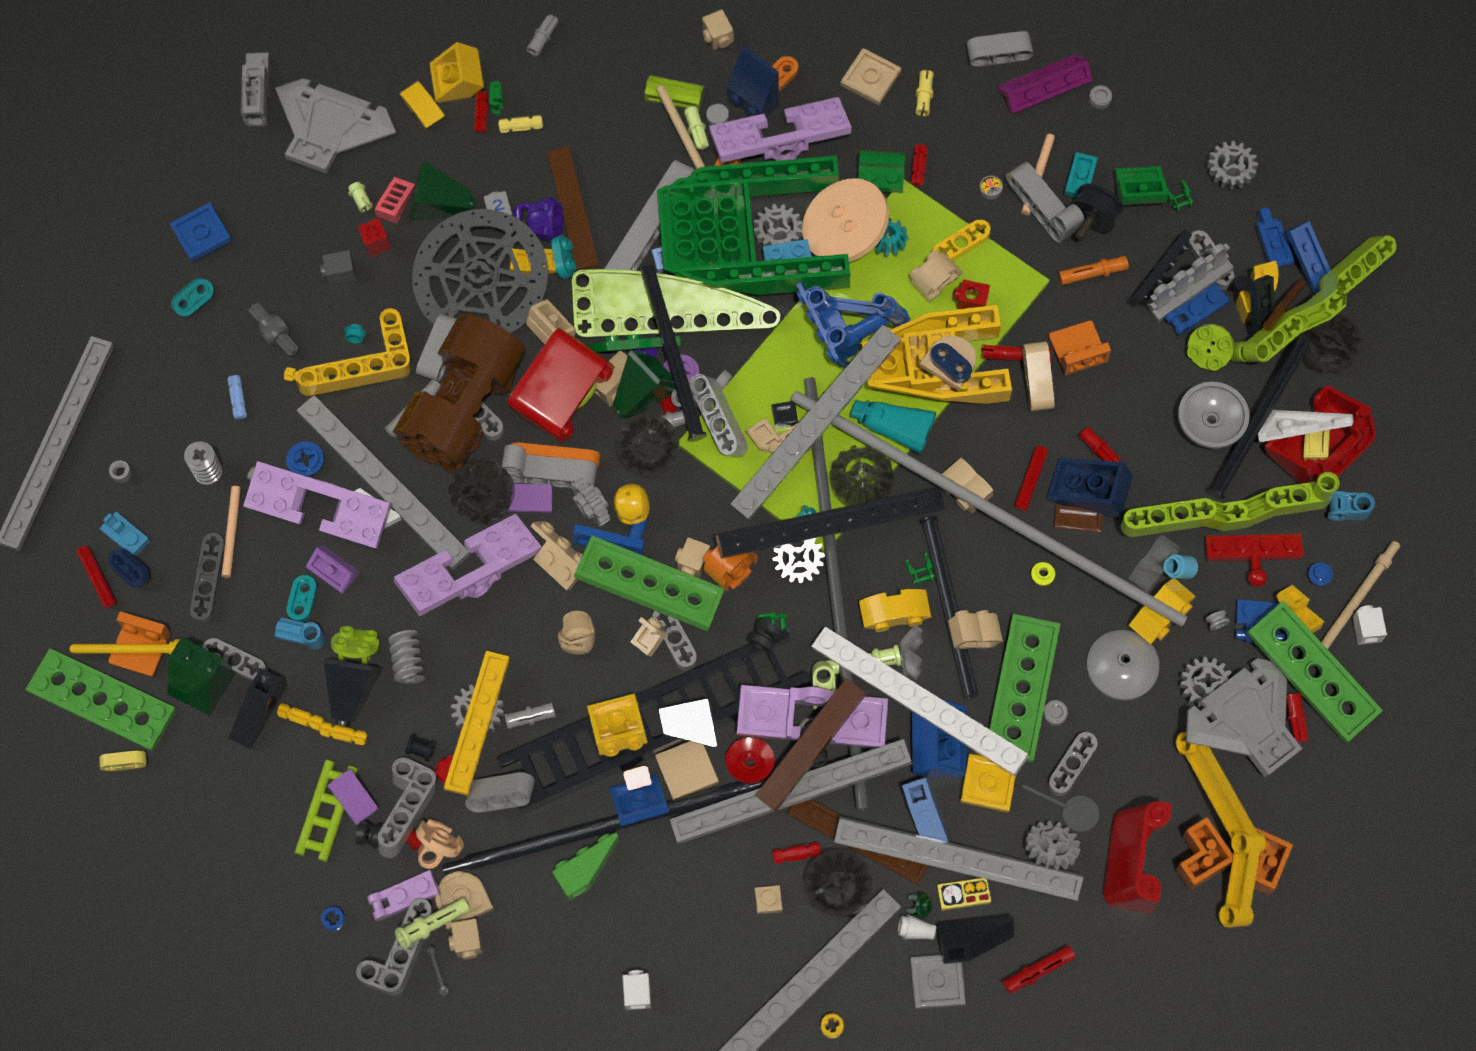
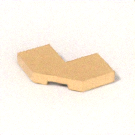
[746,418,798,453]

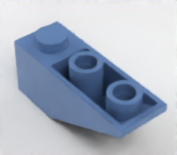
[902,778,949,842]

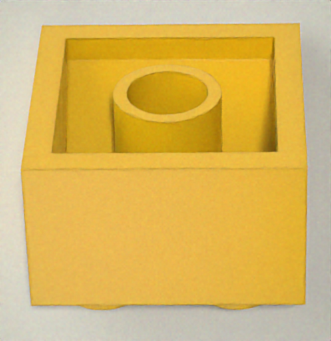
[430,42,484,102]

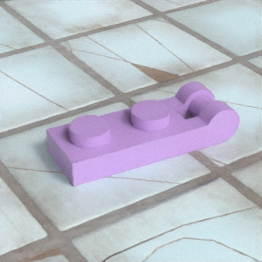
[367,870,441,921]

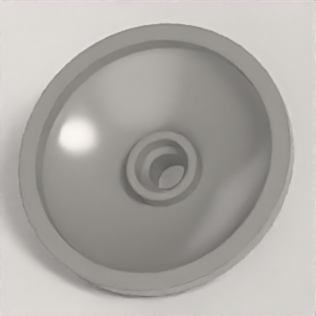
[1178,382,1249,449]
[1086,630,1160,701]

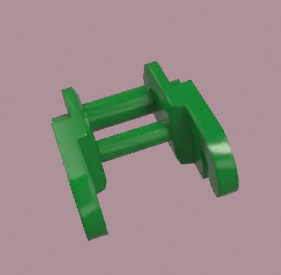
[489,81,503,116]
[1167,180,1193,212]
[904,552,935,587]
[757,612,790,633]

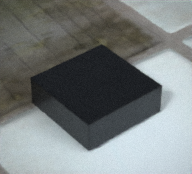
[771,401,798,429]

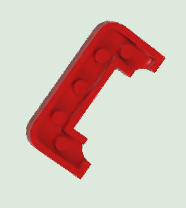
[508,328,615,444]
[1265,385,1376,484]
[1103,802,1172,914]

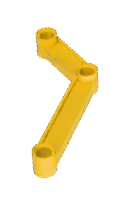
[1176,732,1266,928]

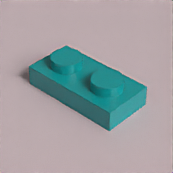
[1064,152,1098,198]

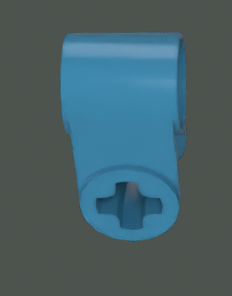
[1327,491,1375,521]

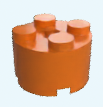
[703,546,758,591]

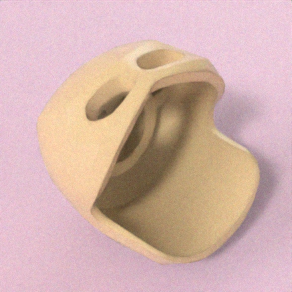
[558,611,595,655]

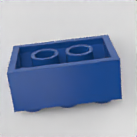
[912,699,967,778]

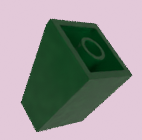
[168,637,234,716]

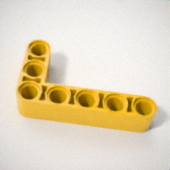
[297,308,411,396]

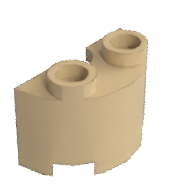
[910,250,963,304]

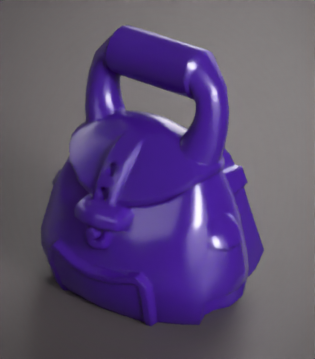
[513,197,563,241]

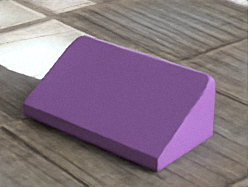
[505,484,553,513]
[306,546,360,593]
[327,769,378,825]

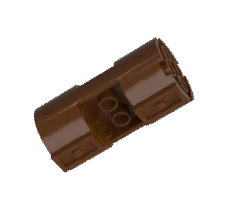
[392,313,526,473]

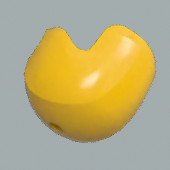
[614,484,650,525]

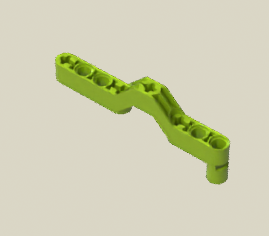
[1230,236,1396,362]
[1121,472,1339,537]

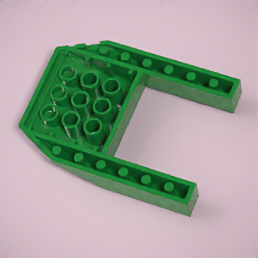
[657,156,851,295]

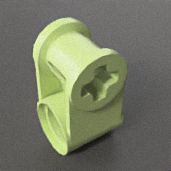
[812,661,837,709]

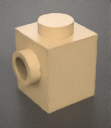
[702,10,734,50]
[675,537,710,578]
[449,919,483,960]

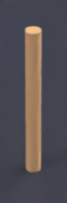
[1021,134,1055,215]
[221,486,241,578]

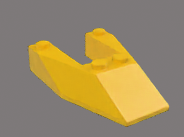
[862,305,1012,404]

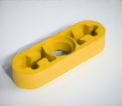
[933,220,990,261]

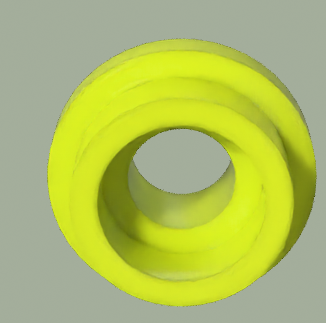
[1031,562,1055,586]

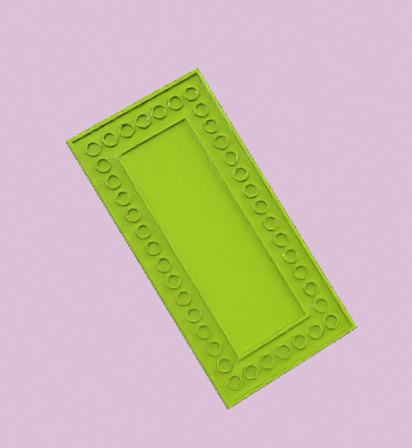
[677,180,1050,555]

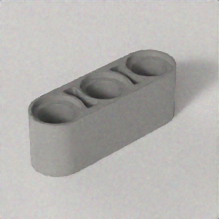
[966,31,1034,67]
[416,313,456,382]
[465,773,535,813]

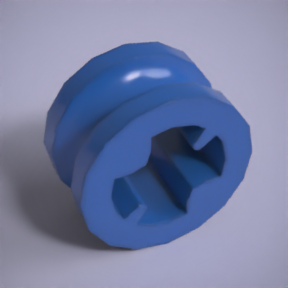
[321,907,345,931]

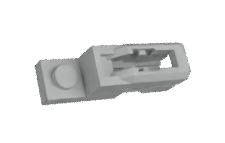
[241,53,270,127]

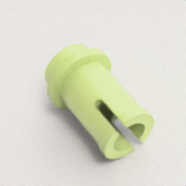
[348,182,373,212]

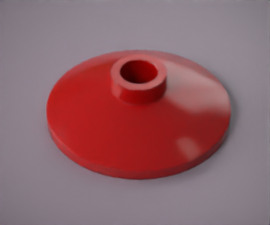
[726,737,775,784]

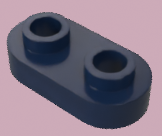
[930,343,972,384]
[108,548,149,588]

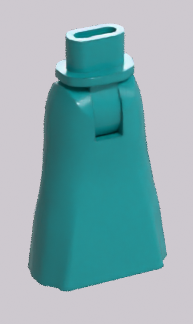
[850,400,936,454]

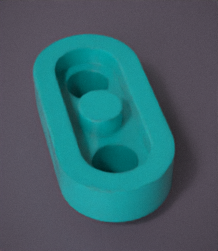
[551,235,576,280]
[171,278,214,316]
[286,575,318,622]

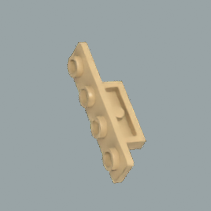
[531,521,598,590]

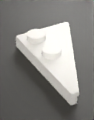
[1258,410,1354,442]

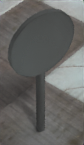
[1021,784,1100,832]

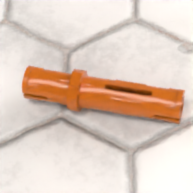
[1058,256,1129,285]

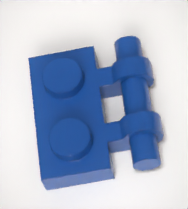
[1235,599,1286,643]

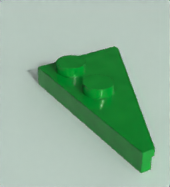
[588,334,681,352]

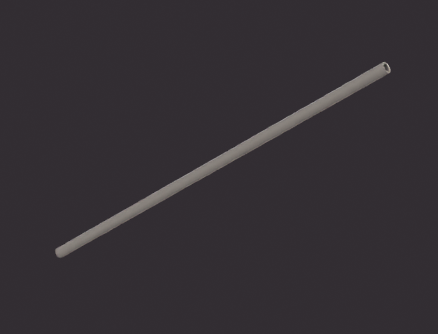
[791,391,1188,627]

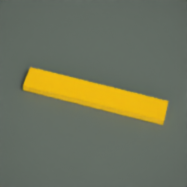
[444,651,510,796]

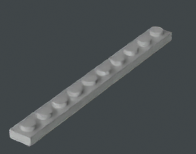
[731,325,901,520]
[0,336,114,552]
[297,396,470,570]
[670,739,912,844]
[834,816,1084,901]
[719,889,901,1051]

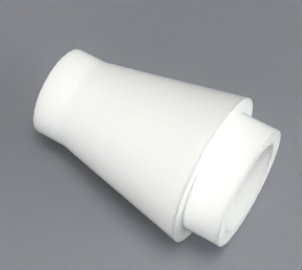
[897,914,936,940]

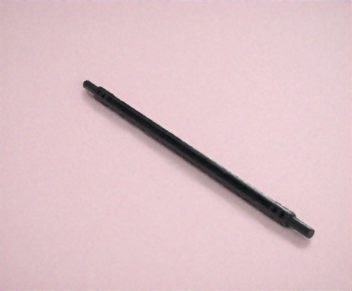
[442,776,770,875]

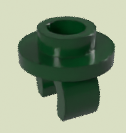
[906,893,933,918]

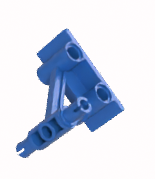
[796,281,911,368]

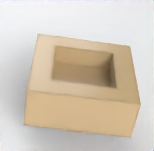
[755,885,782,914]

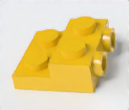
[587,694,648,757]

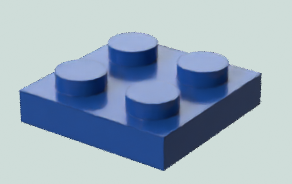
[170,203,232,262]
[609,775,669,826]

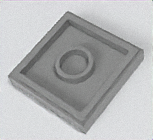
[910,955,966,1009]

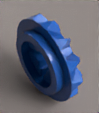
[286,441,324,477]

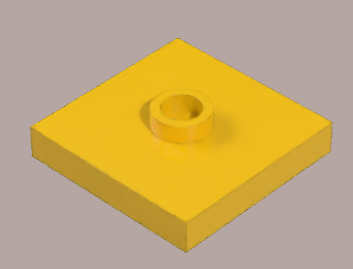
[960,754,1015,813]

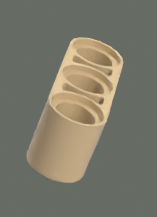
[1023,341,1054,411]

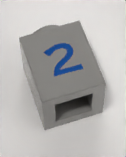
[484,191,513,230]

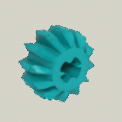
[874,217,908,258]

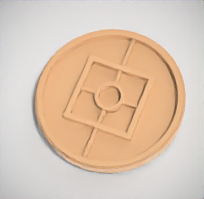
[802,179,889,262]

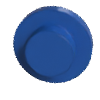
[1308,562,1333,586]

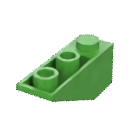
[552,832,619,902]

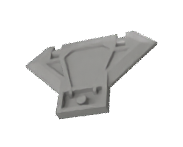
[275,78,396,174]
[1186,658,1302,777]

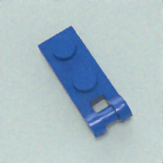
[1165,283,1230,336]

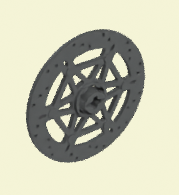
[412,209,549,334]

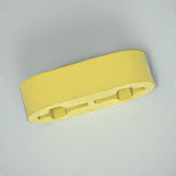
[99,751,146,771]

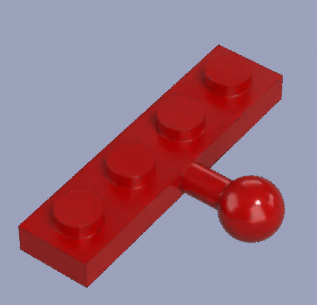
[1205,534,1304,587]

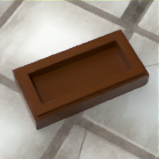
[1054,505,1103,534]

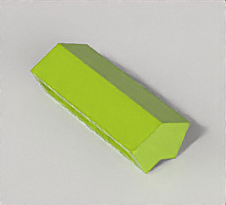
[644,76,704,111]

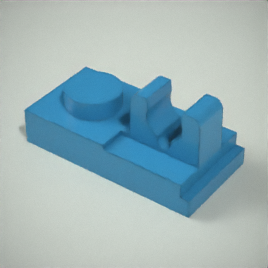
[99,512,150,557]

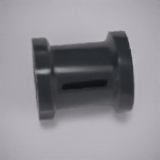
[405,734,436,762]

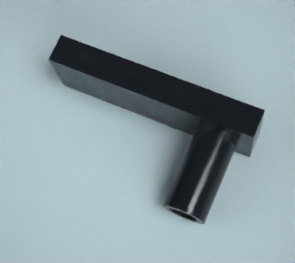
[1234,275,1275,337]

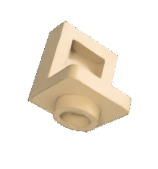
[631,617,667,657]

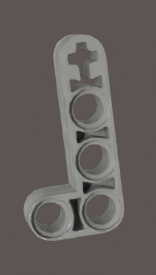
[1006,162,1084,243]
[671,374,748,458]
[501,445,597,489]
[378,758,436,858]
[356,898,434,996]

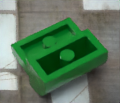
[858,150,905,193]
[1115,166,1168,205]

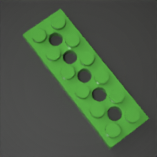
[574,536,724,631]
[1246,601,1383,743]
[989,614,1060,763]
[25,648,177,752]

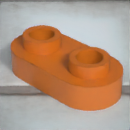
[772,56,798,92]

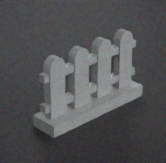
[1145,243,1234,322]

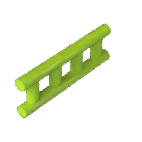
[294,760,357,862]

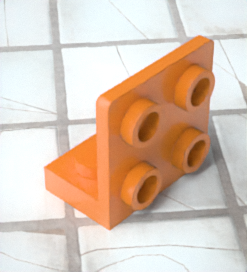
[1049,320,1111,375]
[108,611,171,677]

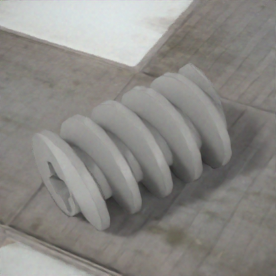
[184,441,223,485]
[388,630,425,684]

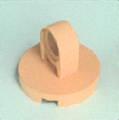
[416,819,464,869]

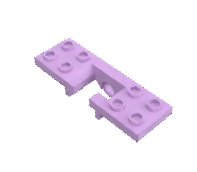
[709,97,852,163]
[243,461,392,549]
[394,514,542,616]
[737,685,888,748]

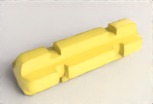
[499,115,543,133]

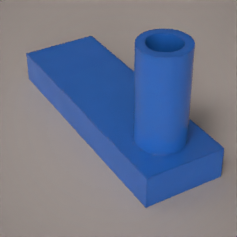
[1284,221,1331,294]
[573,516,647,556]

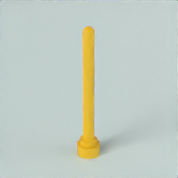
[69,639,180,655]

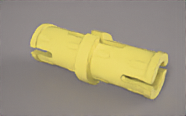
[915,70,934,116]

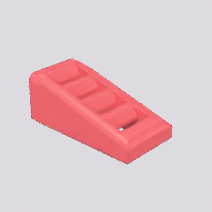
[375,177,415,224]

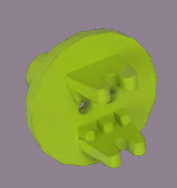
[1187,324,1235,371]
[331,626,379,665]

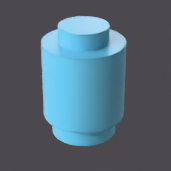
[1164,554,1198,579]

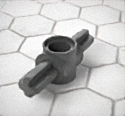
[249,303,299,357]

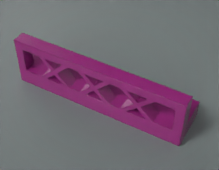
[997,53,1093,113]

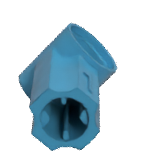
[275,617,326,650]

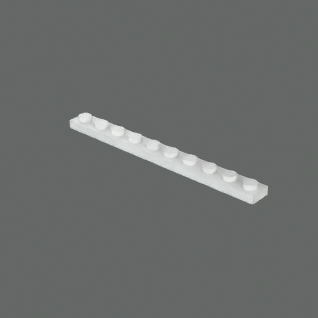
[812,627,1028,776]

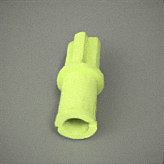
[684,106,709,150]

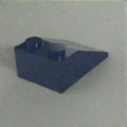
[727,46,779,118]
[1047,458,1133,518]

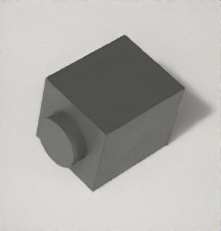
[320,250,356,285]

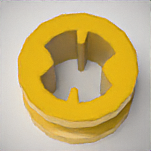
[821,1014,844,1038]

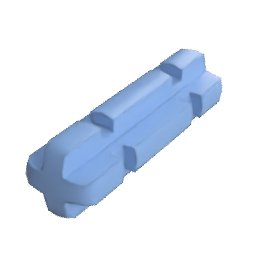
[228,375,247,420]

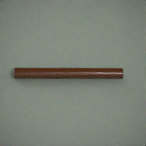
[1263,279,1306,331]

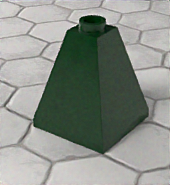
[409,161,475,221]
[613,350,676,419]

